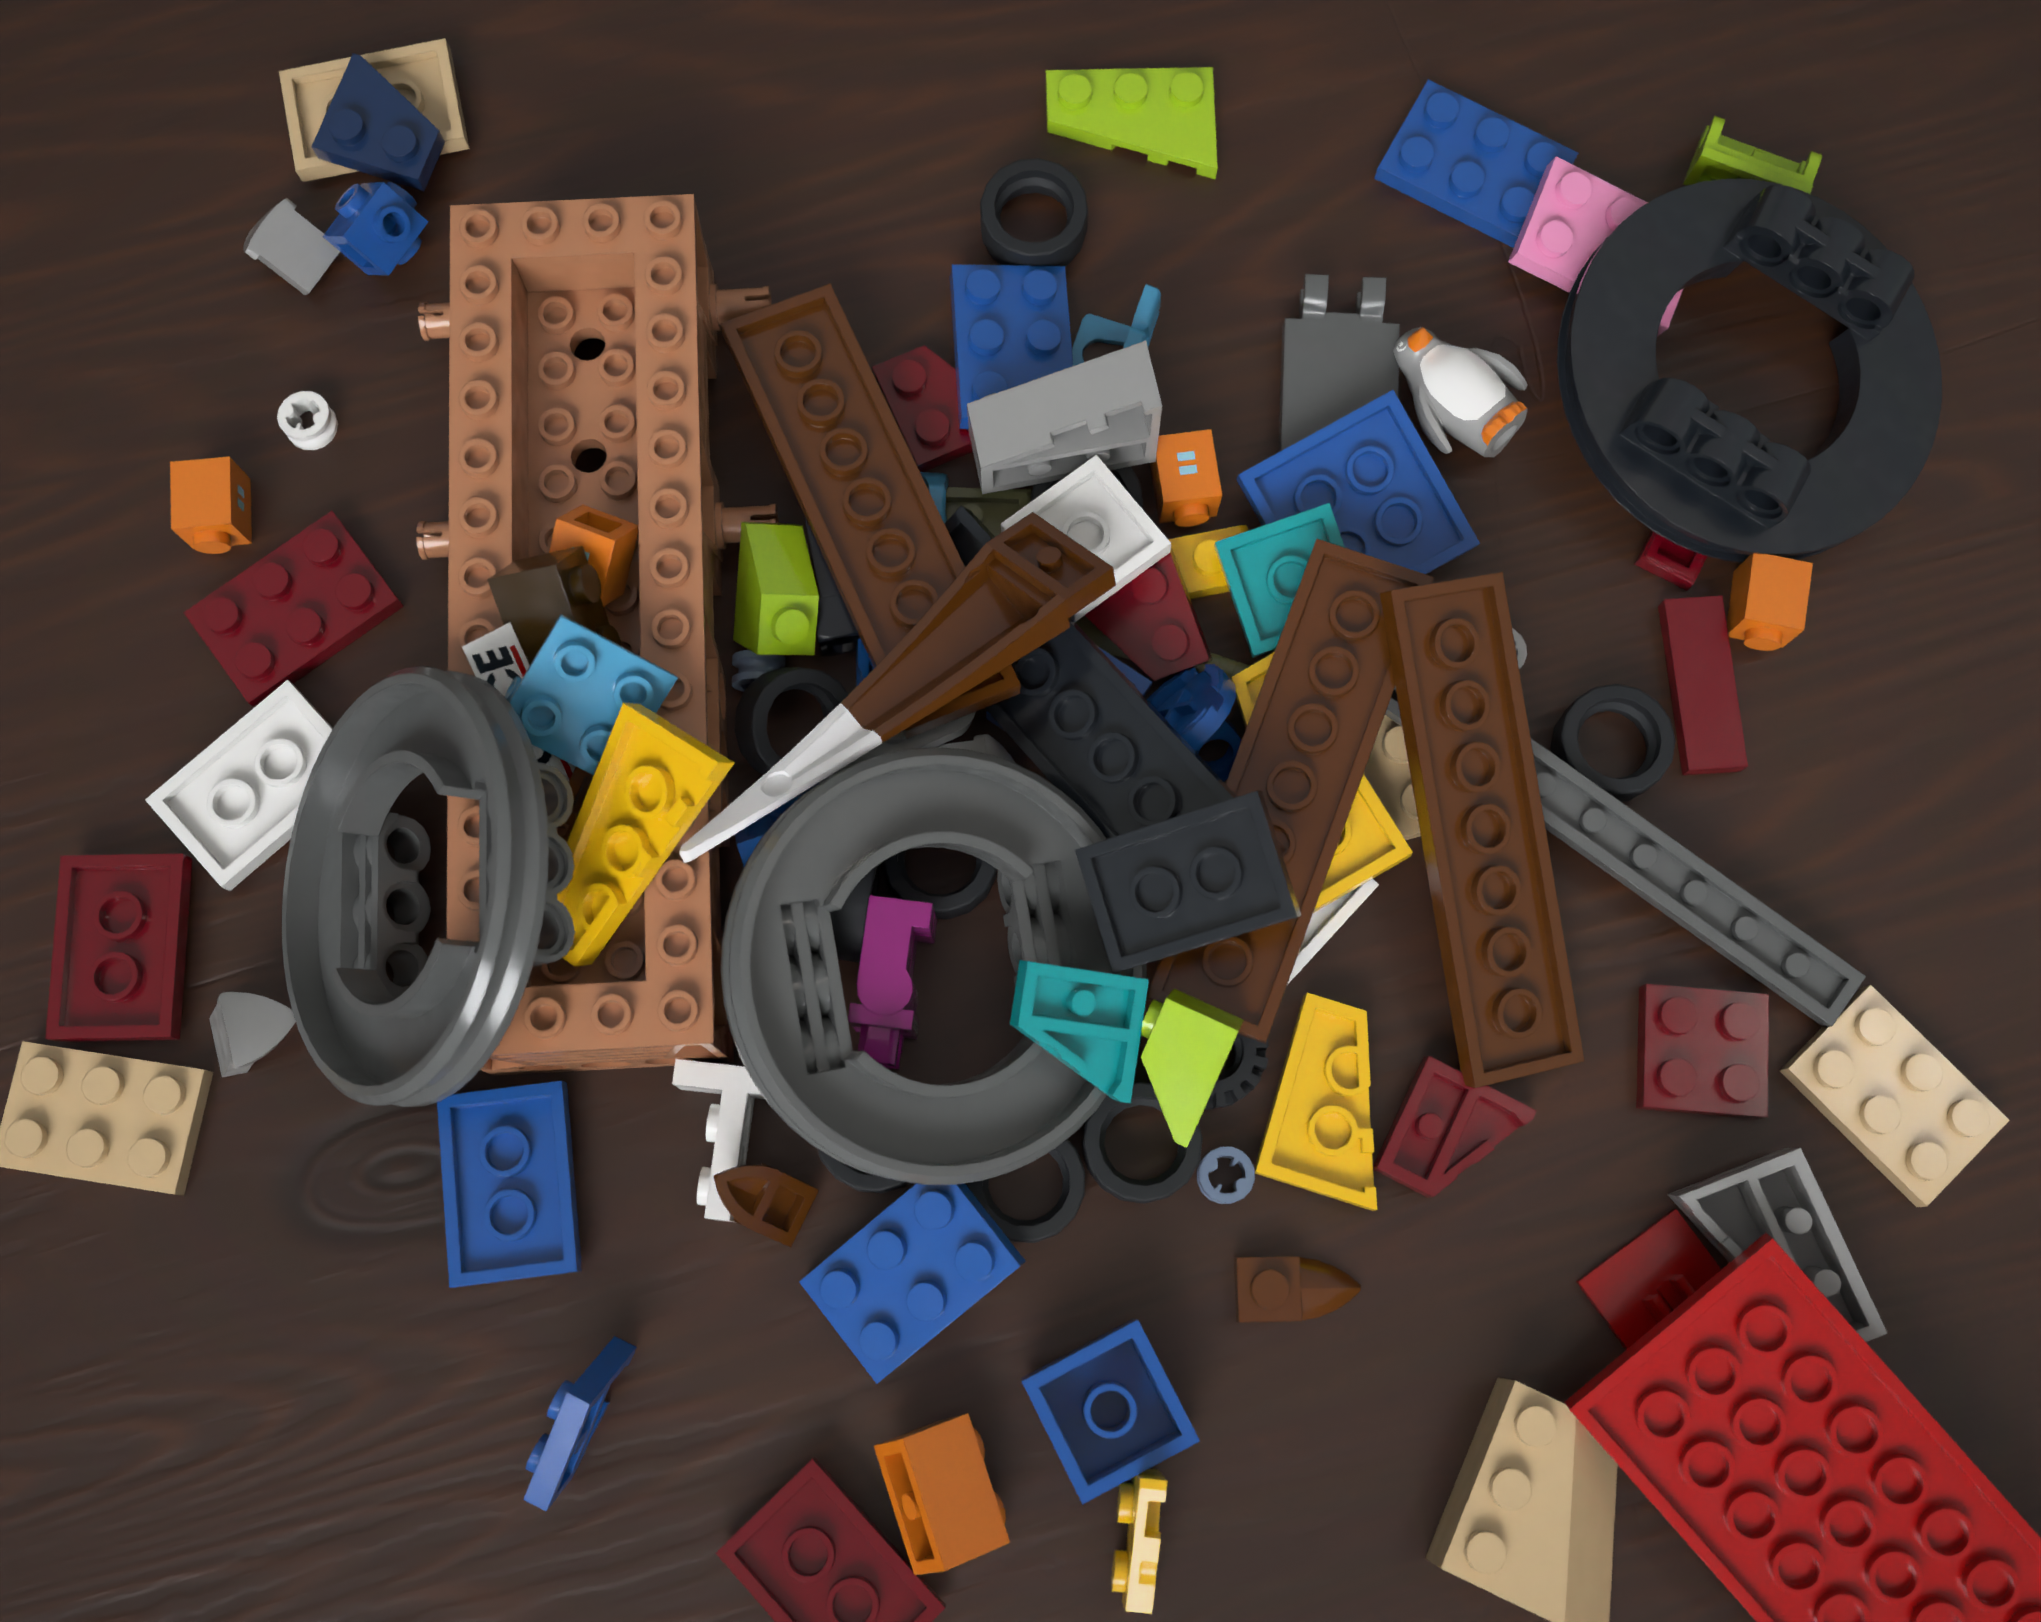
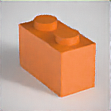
[874,1413,1010,1575]

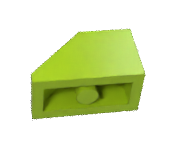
[733,522,819,655]
[1141,988,1244,1148]

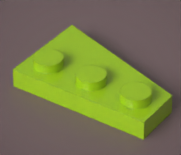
[1046,67,1218,180]

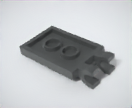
[1279,274,1400,452]

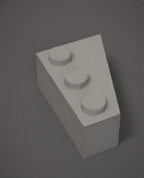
[967,341,1162,494]
[1667,1148,1887,1342]

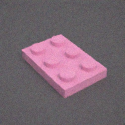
[1508,156,1683,337]

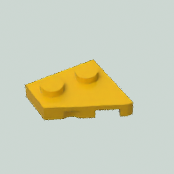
[1111,1469,1167,1614]

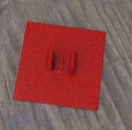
[1576,1209,1722,1350]

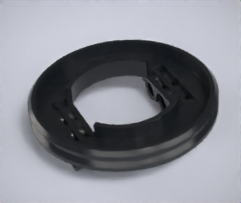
[1557,179,1942,563]

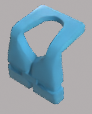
[1072,284,1161,366]

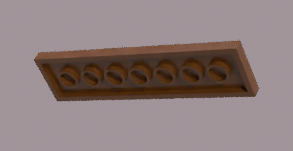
[721,284,1021,739]
[1146,539,1434,1044]
[1380,572,1585,1088]

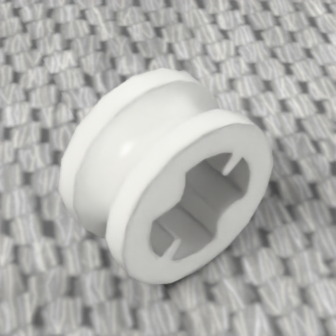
[277,391,338,450]

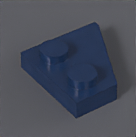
[311,53,445,191]

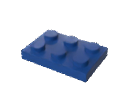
[1374,79,1578,248]
[950,265,1073,429]
[437,1081,582,1288]
[799,1183,1026,1384]

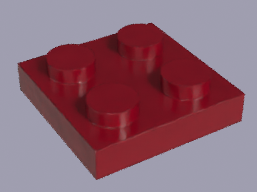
[1636,984,1769,1119]

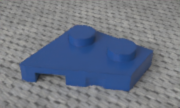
[523,1336,637,1512]

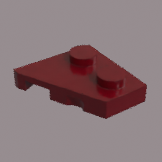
[872,345,973,472]
[1085,548,1213,681]
[1373,1056,1537,1198]

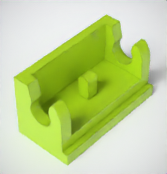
[1683,115,1822,194]

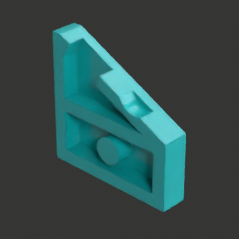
[1010,960,1149,1103]

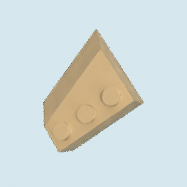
[1425,1377,1617,1622]

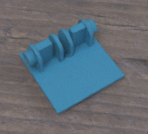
[505,615,678,775]

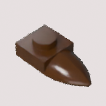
[714,1162,819,1248]
[1234,1256,1361,1322]

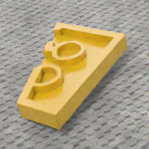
[1254,992,1377,1211]

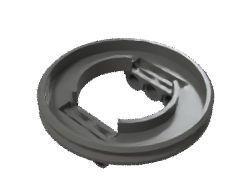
[282,666,575,1107]
[721,747,1147,1185]

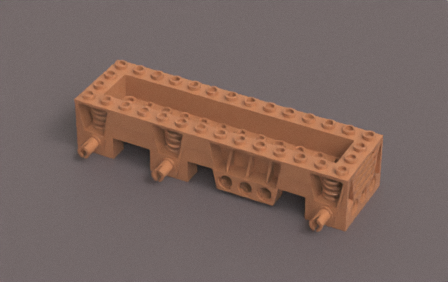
[416,194,779,1076]

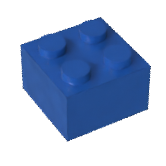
[1021,1318,1200,1505]

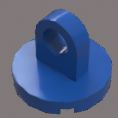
[1147,664,1242,781]

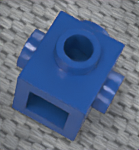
[322,182,428,276]

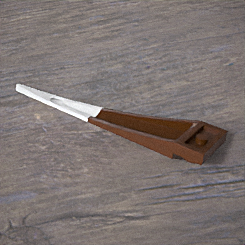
[679,512,1116,863]

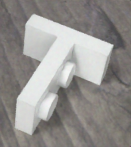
[672,1059,765,1223]

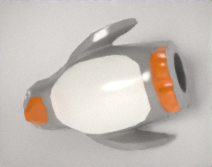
[1393,327,1527,457]

